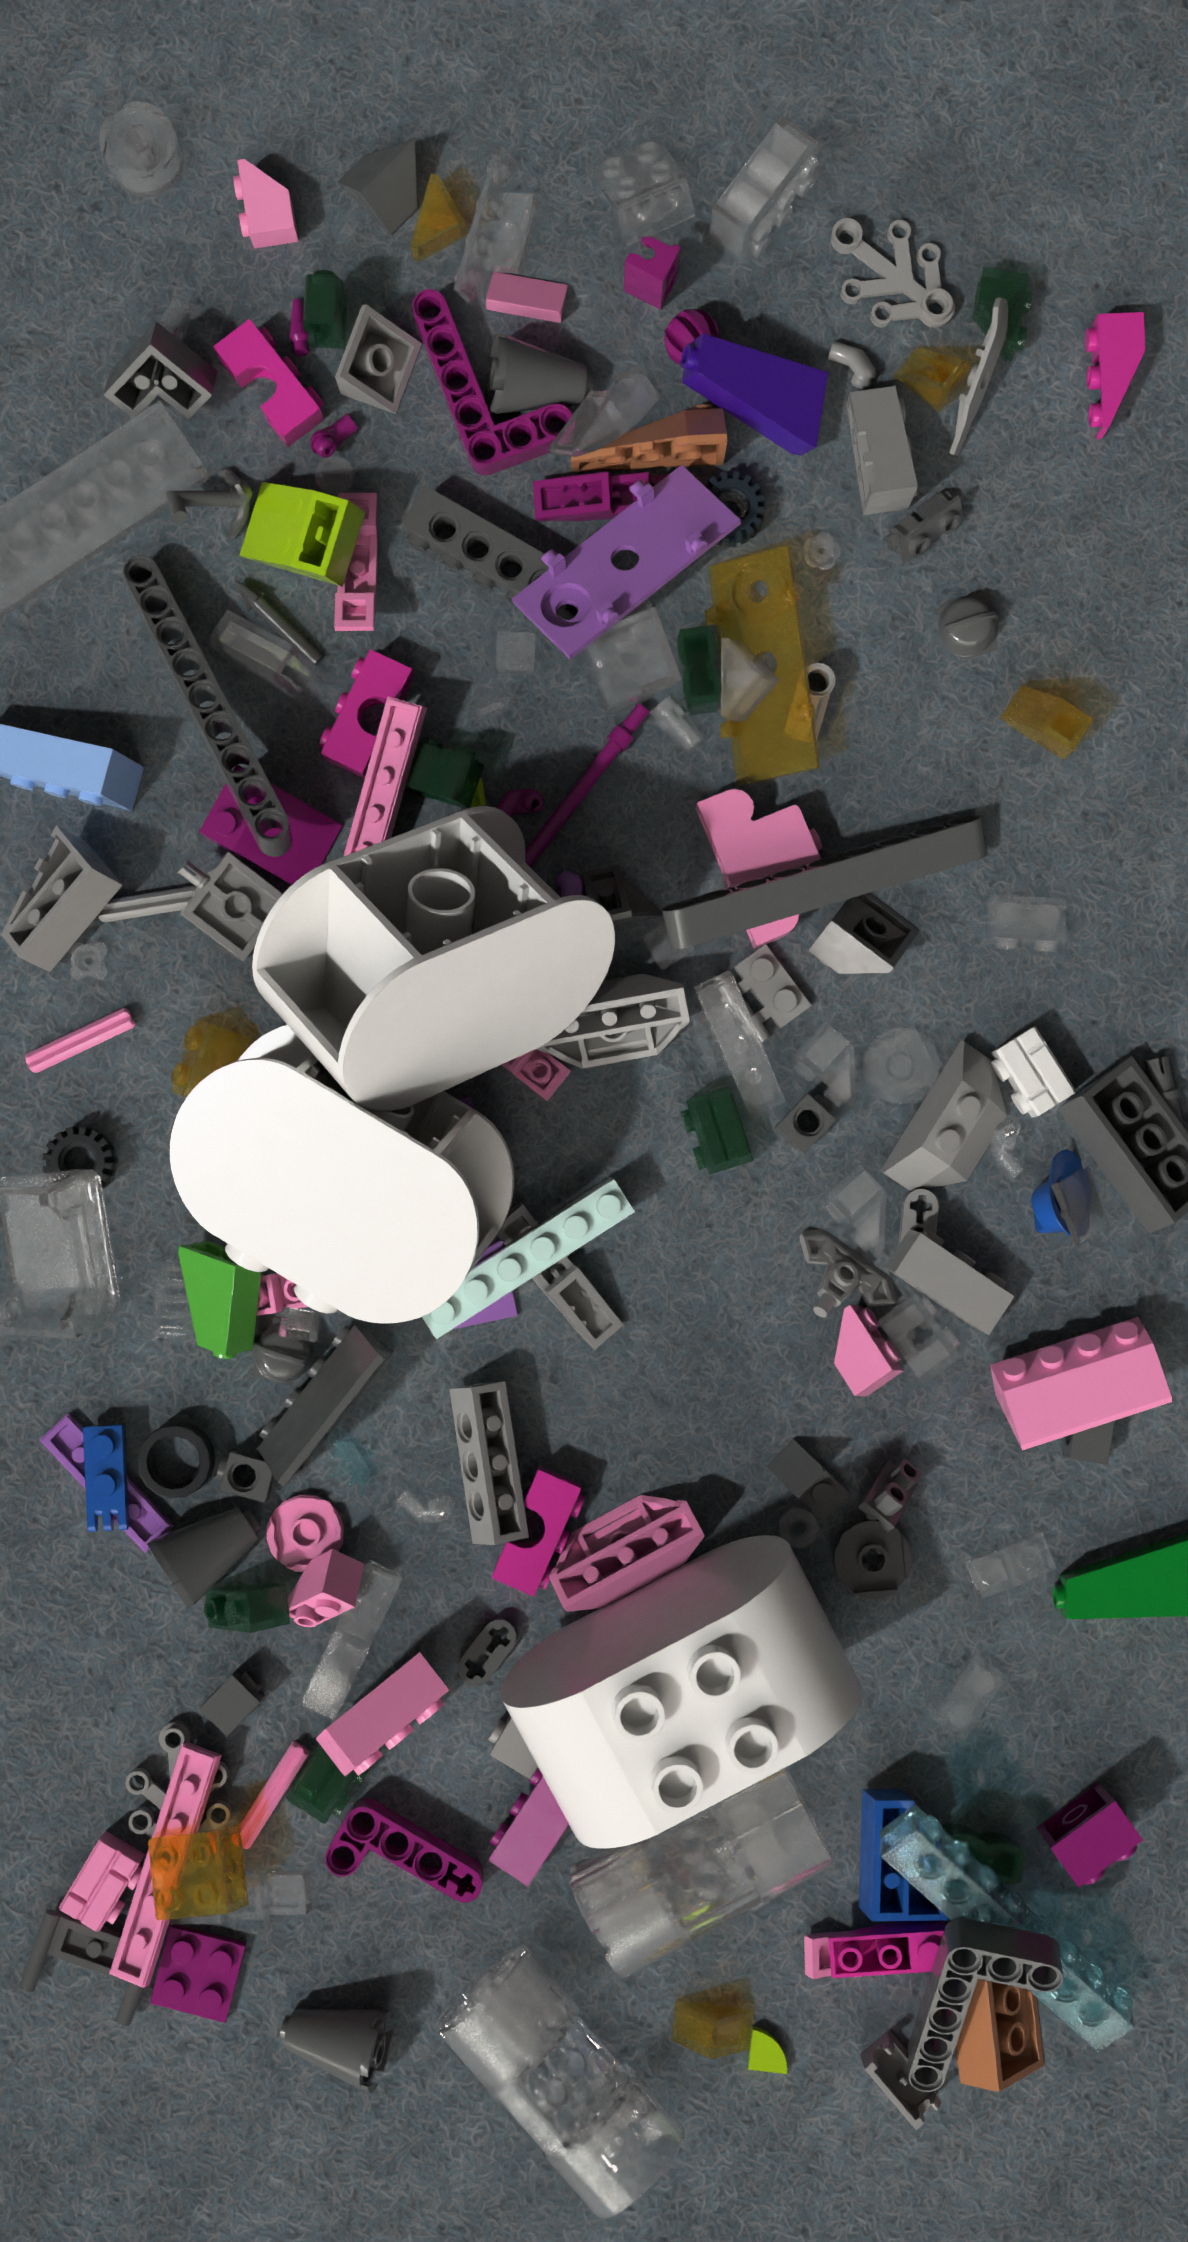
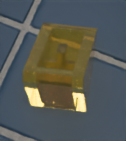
[410,173,467,262]
[893,347,970,413]
[671,2000,753,2059]

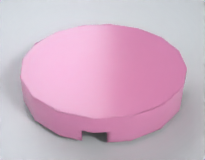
[267,1494,344,1572]

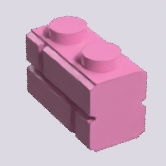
[59,1831,146,1932]

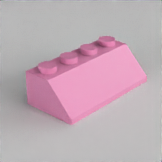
[990,1317,1172,1450]

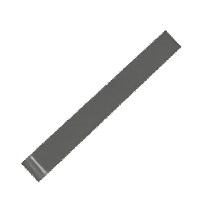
[123,555,293,857]
[662,815,988,949]

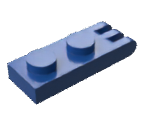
[83,1424,129,1532]

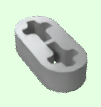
[898,1189,939,1245]

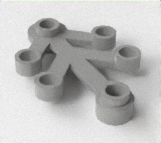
[831,218,955,328]
[125,1720,232,1876]

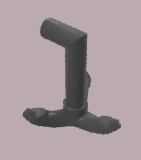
[165,468,253,541]

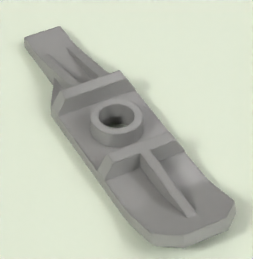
[949,298,1008,456]

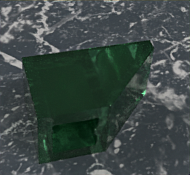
[972,267,1033,362]
[204,1582,290,1633]

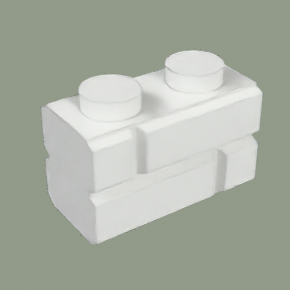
[991,1026,1077,1118]

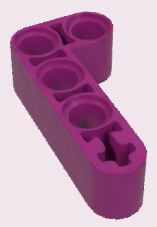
[325,1798,484,1903]

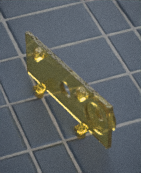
[704,545,820,785]

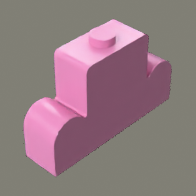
[695,789,822,949]

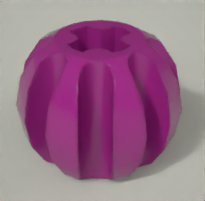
[664,309,721,366]

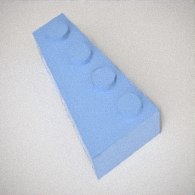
[0,724,144,811]

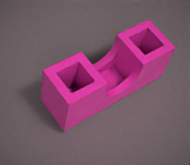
[213,319,324,447]
[319,649,414,779]
[491,1466,586,1597]

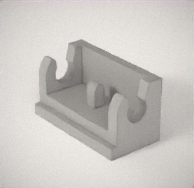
[860,2029,941,2130]

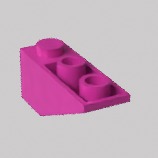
[1084,312,1146,439]
[828,1920,946,1978]

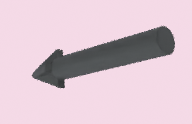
[235,581,324,667]

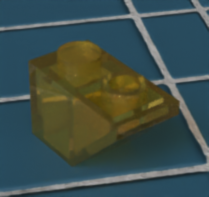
[999,685,1094,760]

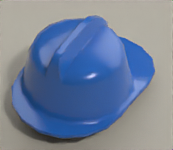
[1031,1149,1088,1238]

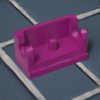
[624,237,681,310]

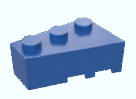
[859,1789,948,1921]

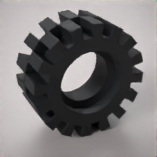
[42,1126,118,1196]

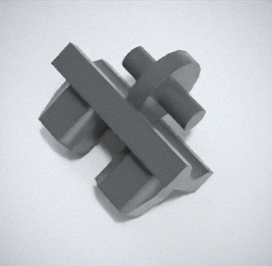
[858,1459,921,1532]

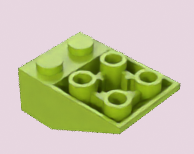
[239,482,366,587]

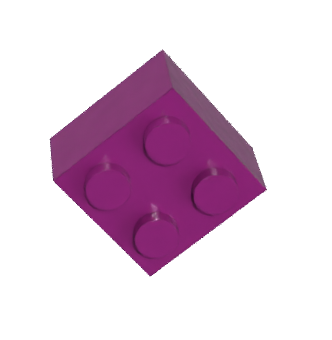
[1036,1782,1143,1887]

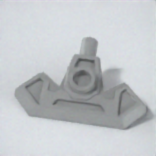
[800,1229,897,1318]

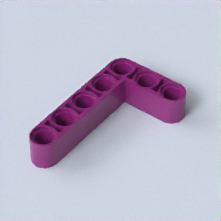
[412,289,574,476]

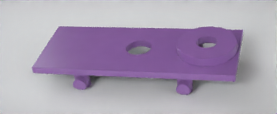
[512,465,741,660]

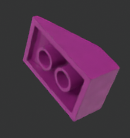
[199,765,343,885]

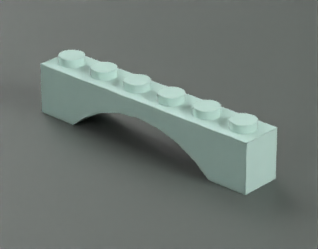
[422,1177,635,1339]

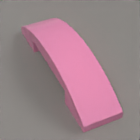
[334,493,378,631]

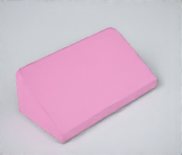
[486,272,568,323]

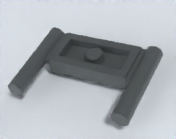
[19,1910,143,2026]

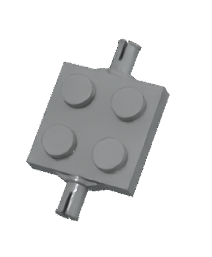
[177,852,283,961]

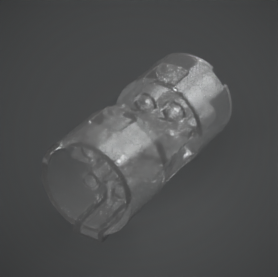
[568,1767,836,1979]
[434,1944,685,2219]

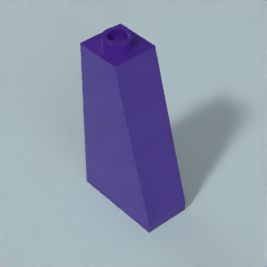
[680,333,828,456]

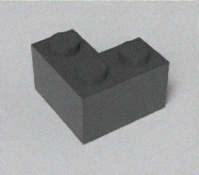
[103,321,218,420]

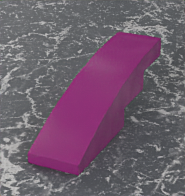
[533,472,669,521]

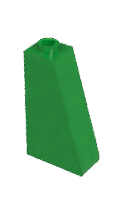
[1052,1533,1188,1620]

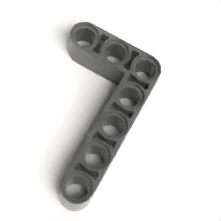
[908,1918,1063,2092]

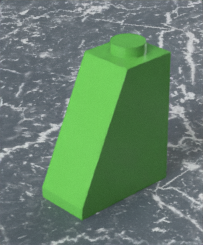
[178,1241,261,1359]

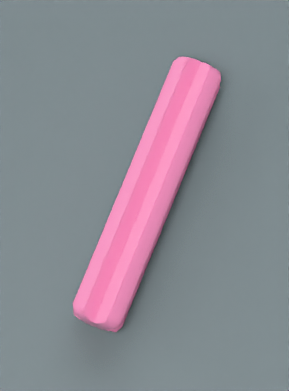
[25,1008,135,1073]
[232,1741,309,1849]

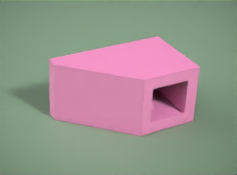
[233,159,299,249]
[834,1304,904,1396]
[281,1549,364,1627]

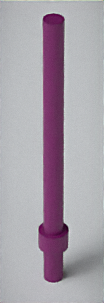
[525,703,650,868]

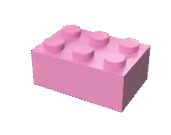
[316,1652,449,1776]

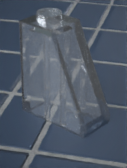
[207,610,328,710]

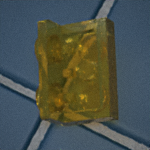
[171,1020,251,1098]

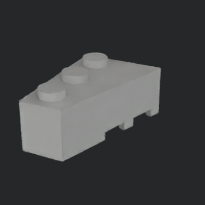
[846,386,918,515]
[1,825,122,972]

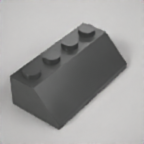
[1057,1056,1188,1234]

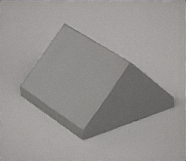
[335,305,422,414]

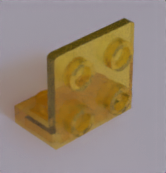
[148,1824,249,1920]

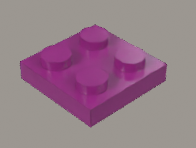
[150,1923,247,2023]

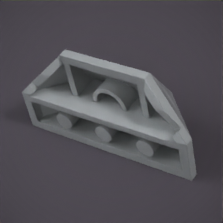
[537,974,690,1069]
[880,1041,1007,1191]

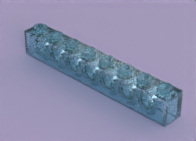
[880,1804,1135,2052]

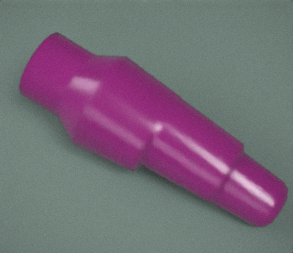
[289,298,311,356]

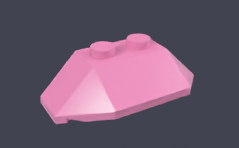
[549,1495,705,1612]

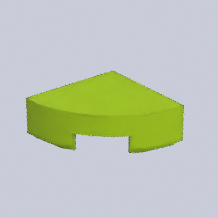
[747,2026,787,2074]

